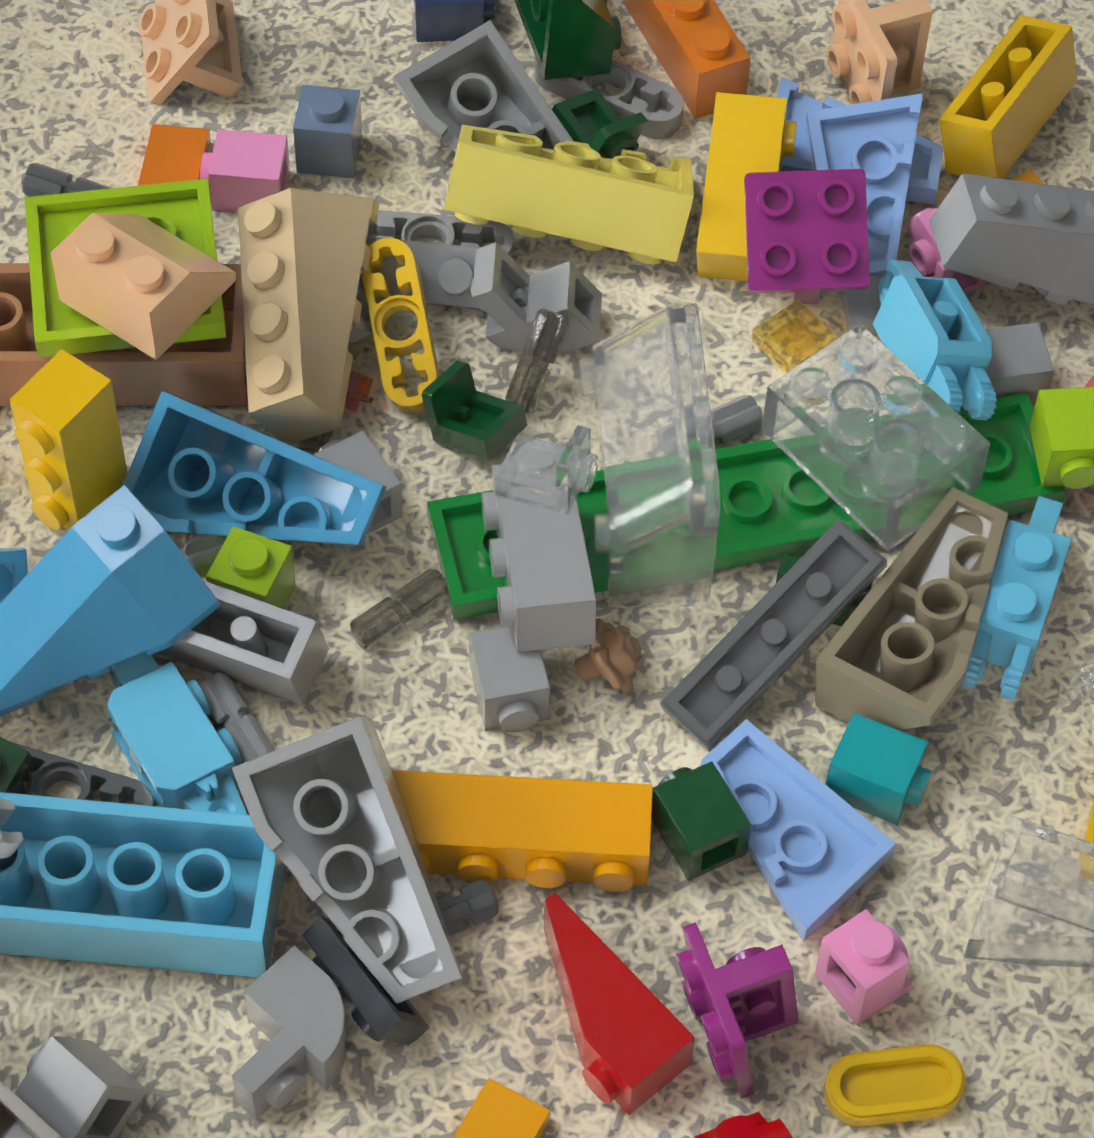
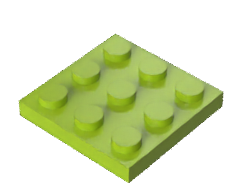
[24,178,227,358]

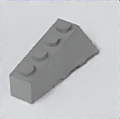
[929,173,1094,306]

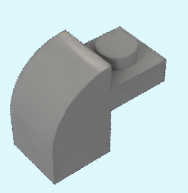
[471,242,602,354]
[232,945,347,1120]

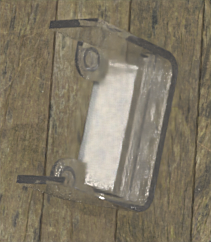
[580,303,720,611]

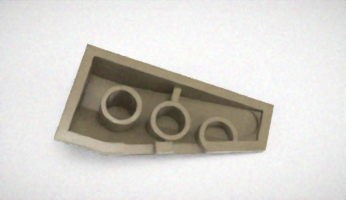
[815,487,1008,730]

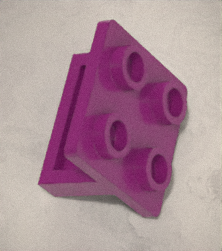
[744,169,870,305]
[676,922,799,1098]

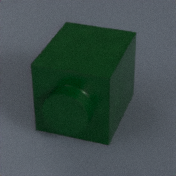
[651,761,751,881]

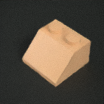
[51,213,236,360]

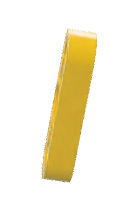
[362,238,440,412]

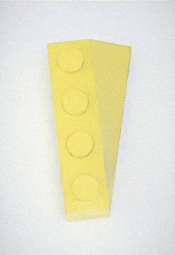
[444,125,694,264]

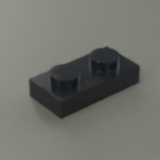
[302,916,430,1046]

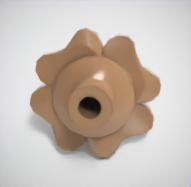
[575,618,644,693]

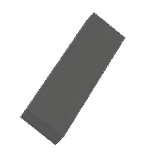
[660,518,887,751]

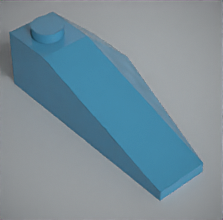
[123,391,387,546]
[0,485,221,717]

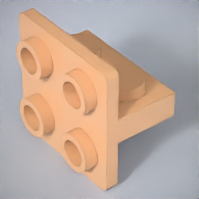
[138,0,243,105]
[827,0,933,105]

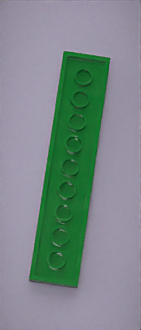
[427,392,1066,620]

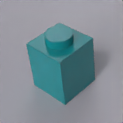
[825,713,932,825]

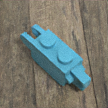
[872,260,997,420]
[961,496,1072,701]
[107,651,247,815]

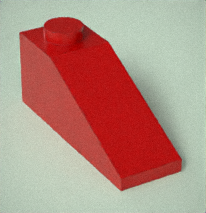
[544,892,695,1115]

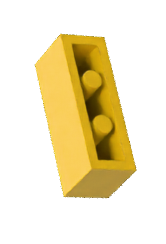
[939,15,1077,179]
[696,92,797,282]
[9,349,128,531]

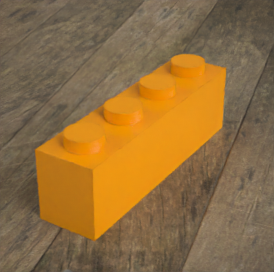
[392,770,653,892]

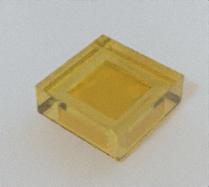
[751,300,838,379]

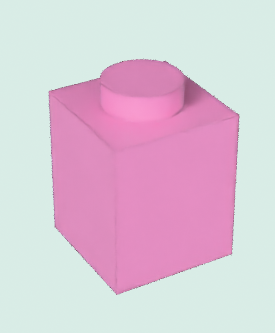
[200,129,290,212]

